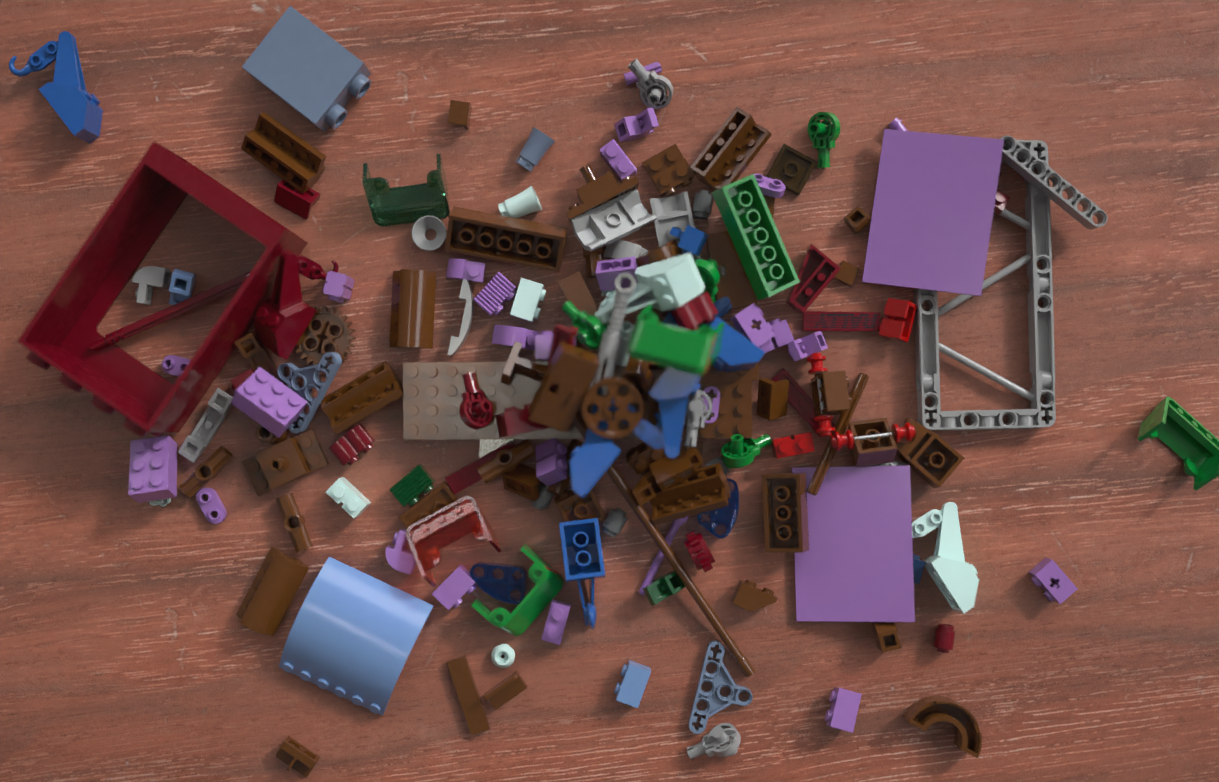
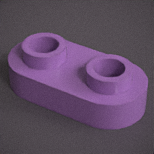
[754,174,786,198]
[162,355,191,377]
[196,487,227,524]

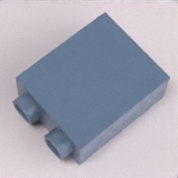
[242,6,371,133]

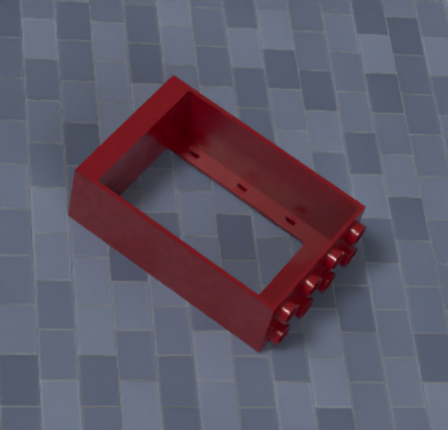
[17,141,308,437]

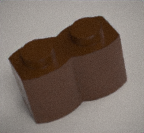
[623,356,654,400]

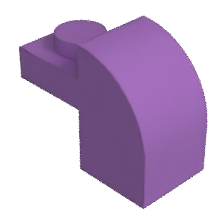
[614,108,659,142]
[492,325,539,350]
[787,331,828,361]
[385,529,419,574]

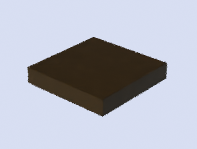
[766,144,817,196]

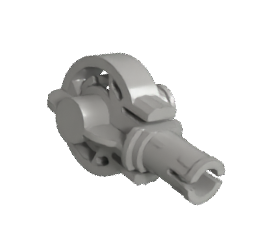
[627,58,673,109]
[684,390,712,447]
[687,723,741,759]

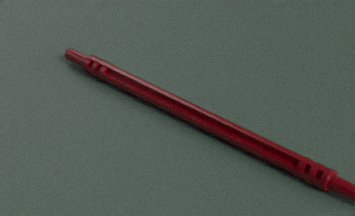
[89,270,252,351]

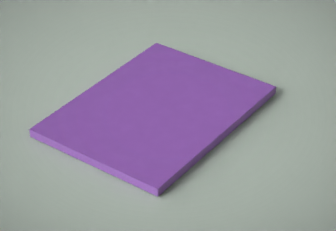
[862,129,1004,296]
[792,465,915,622]

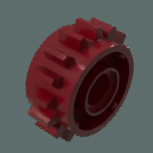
[683,531,715,572]

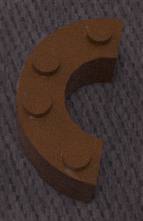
[903,696,982,758]

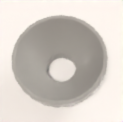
[412,216,447,251]

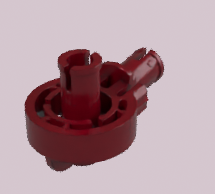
[459,373,493,430]

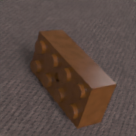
[762,473,809,553]

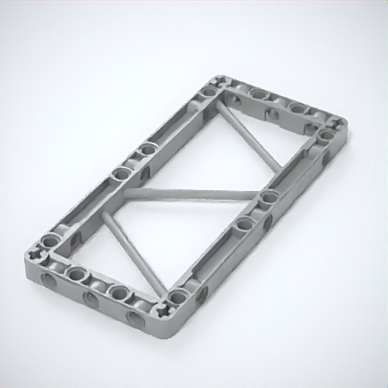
[913,140,1056,430]

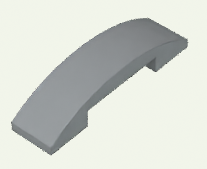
[448,279,474,356]
[178,388,233,463]

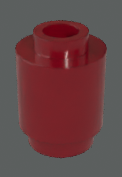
[933,623,955,653]

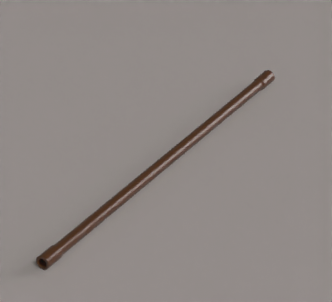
[572,411,755,677]

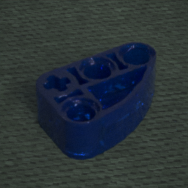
[696,478,739,538]
[470,562,527,604]

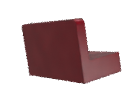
[274,180,320,219]

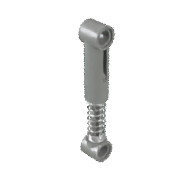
[589,273,636,396]

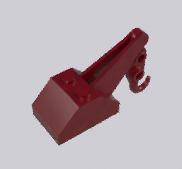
[253,249,339,360]

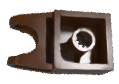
[896,418,964,488]

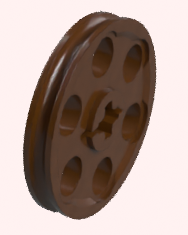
[582,377,643,438]

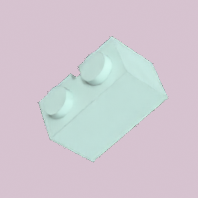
[510,278,546,322]
[326,477,371,518]

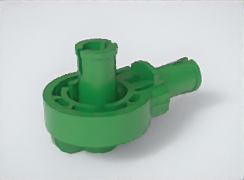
[807,112,841,168]
[694,259,720,303]
[561,301,609,350]
[721,434,772,469]

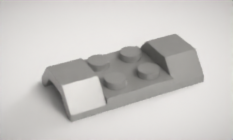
[571,189,657,251]
[650,191,701,260]

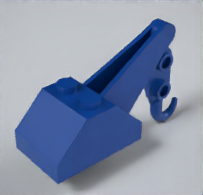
[9,31,103,144]
[661,297,765,372]
[622,367,701,458]
[570,387,662,498]
[559,518,605,629]

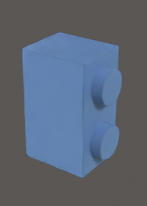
[614,660,651,708]

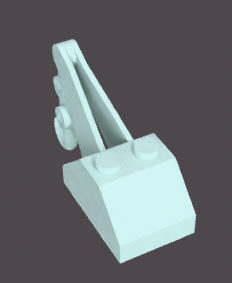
[595,253,705,324]
[912,502,979,613]

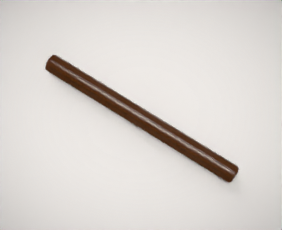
[807,373,869,496]

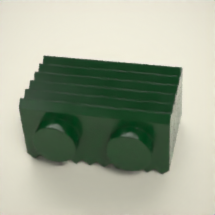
[389,464,436,507]

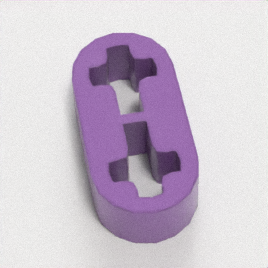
[700,386,720,423]

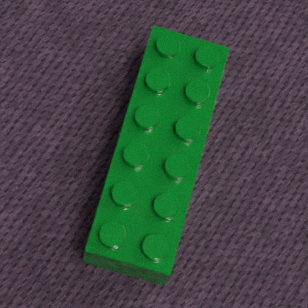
[712,174,800,300]

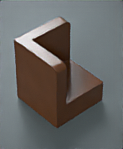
[448,100,472,129]

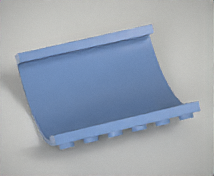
[279,557,434,716]

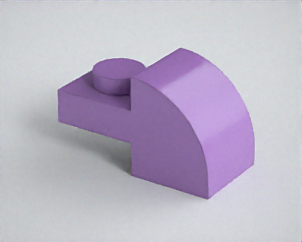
[446,258,486,283]

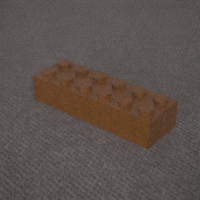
[445,206,568,272]

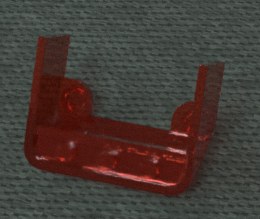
[406,496,502,587]

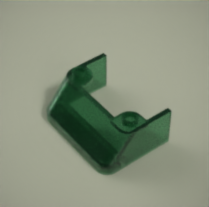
[362,154,450,227]

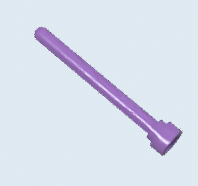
[639,516,689,595]

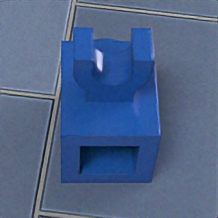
[669,225,709,256]

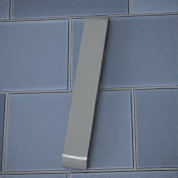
[1000,135,1108,230]

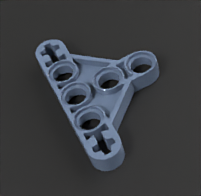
[277,352,342,433]
[688,640,753,734]

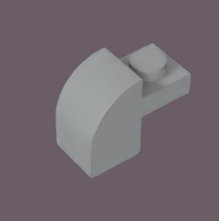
[603,240,649,267]
[132,266,172,305]

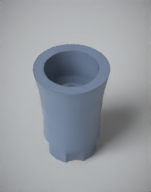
[516,127,555,172]

